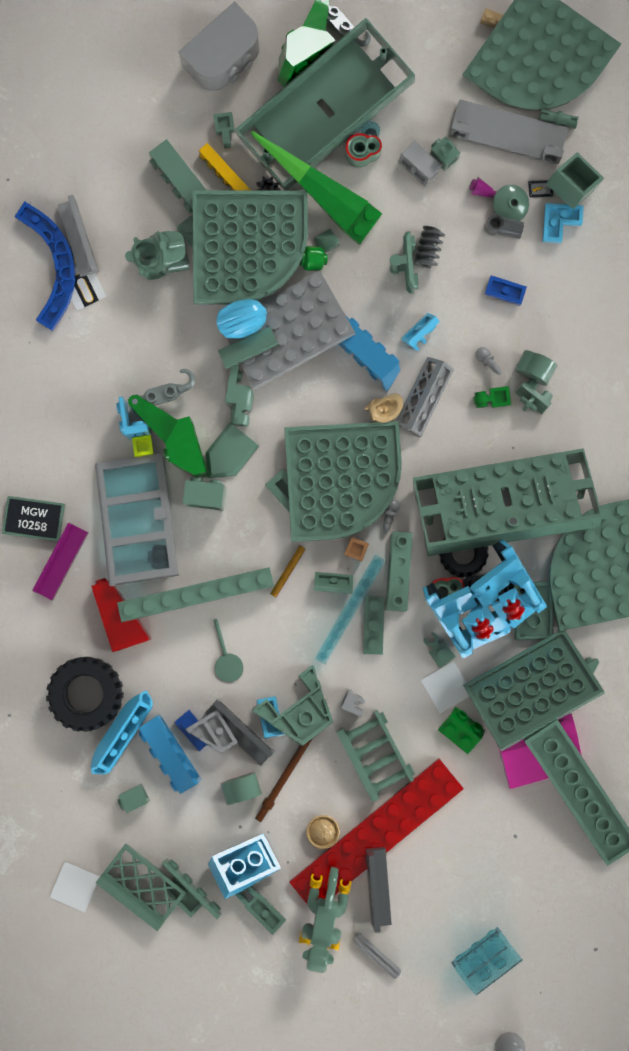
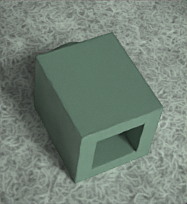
[118,783,150,813]

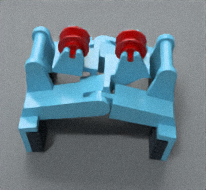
[423,539,547,658]

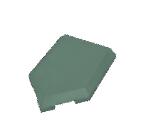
[206,423,259,479]

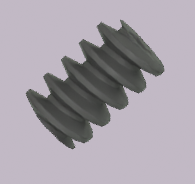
[413,226,445,269]

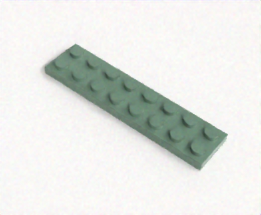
[523,719,629,866]

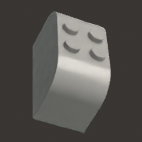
[178,1,259,91]

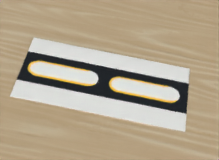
[50,246,107,311]

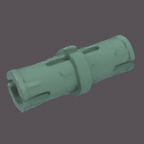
[539,109,579,129]

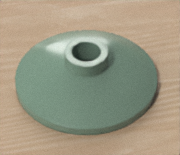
[493,185,529,221]

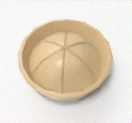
[306,815,340,849]

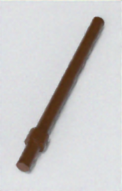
[255,738,313,822]

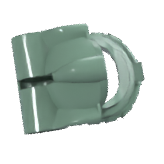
[125,231,190,280]

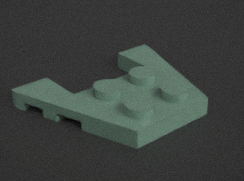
[252,665,333,746]

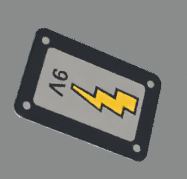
[528,180,553,198]

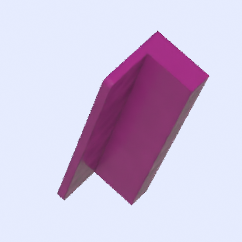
[32,523,89,600]

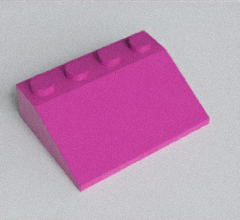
[497,713,582,789]

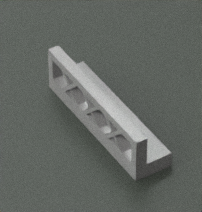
[57,195,99,277]
[396,357,454,437]

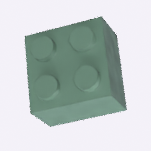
[546,152,604,209]
[183,478,227,511]

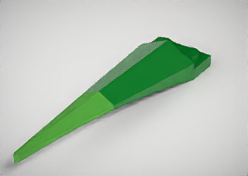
[251,131,382,245]

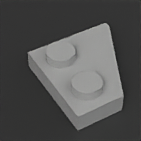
[186,709,238,753]

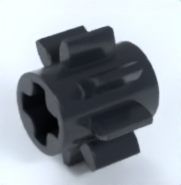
[256,176,279,191]

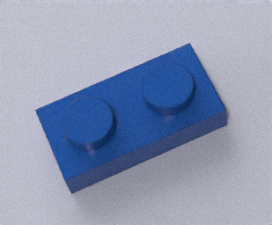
[484,275,527,306]
[174,709,208,752]

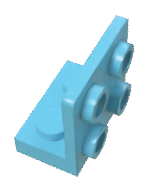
[116,396,152,440]

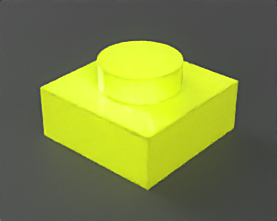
[132,435,154,457]

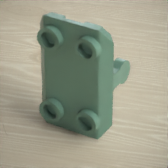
[390,231,418,294]

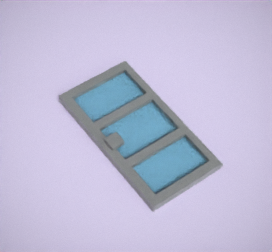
[95,453,179,586]

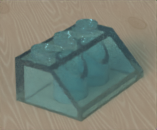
[451,927,523,996]

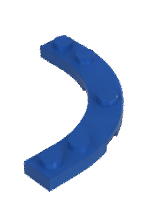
[14,201,75,332]

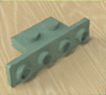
[162,858,221,919]

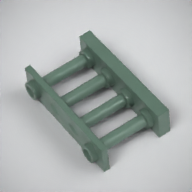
[385,531,413,612]
[336,710,415,802]

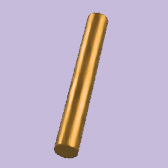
[270,545,306,598]

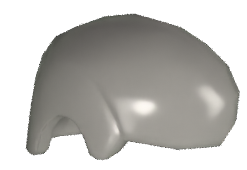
[495,1032,525,1051]

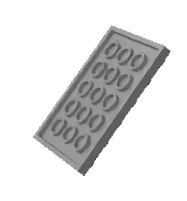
[227,270,356,390]

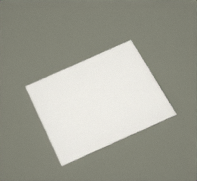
[421,661,469,713]
[49,862,100,913]

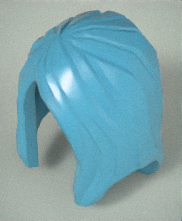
[216,299,267,338]

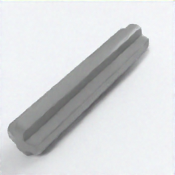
[353,933,401,979]

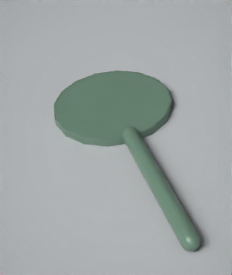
[214,619,243,682]

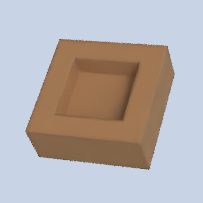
[344,537,369,562]

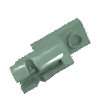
[225,365,254,427]

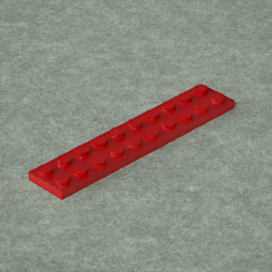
[289,758,464,904]

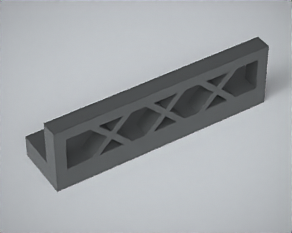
[205,699,274,766]
[365,847,392,933]

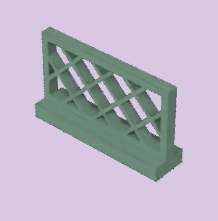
[96,843,187,931]

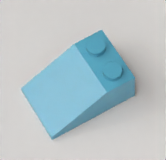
[208,834,281,899]

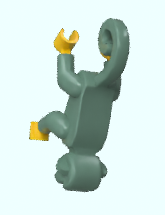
[298,867,351,973]

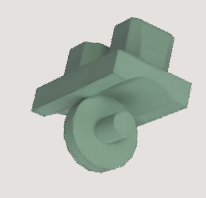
[516,379,553,415]

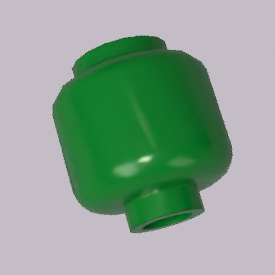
[299,246,328,271]

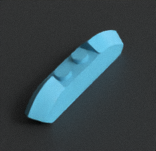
[91,690,153,775]

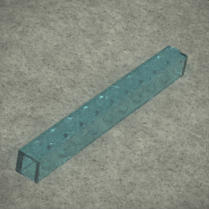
[315,554,386,664]

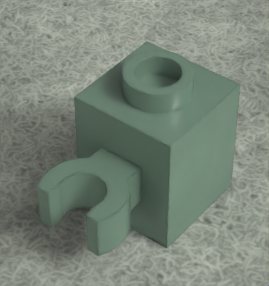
[430,136,460,171]

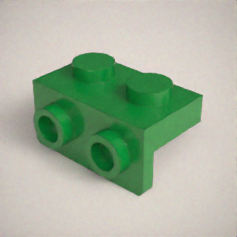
[438,707,485,754]

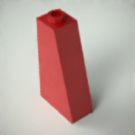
[91,578,151,652]

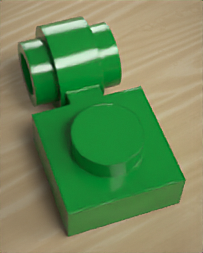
[473,386,511,408]

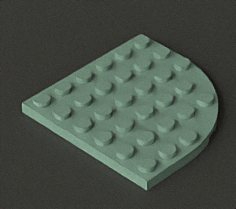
[462,0,621,111]
[193,190,308,305]
[284,421,402,542]
[549,499,629,631]

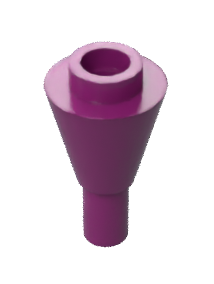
[469,177,497,198]

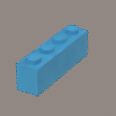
[339,316,400,392]
[138,714,201,794]

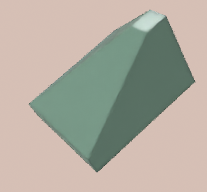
[314,229,340,253]

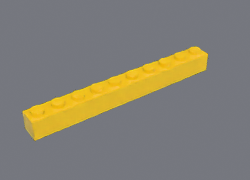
[198,143,251,191]

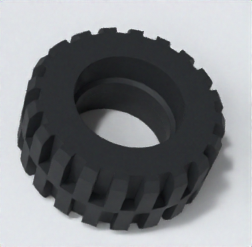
[46,657,124,732]

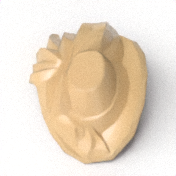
[365,393,403,423]

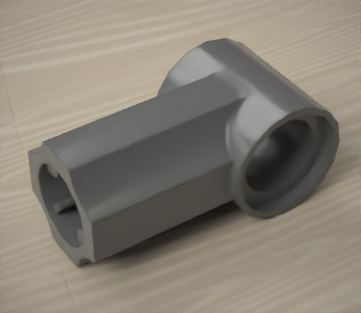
[484,214,524,239]

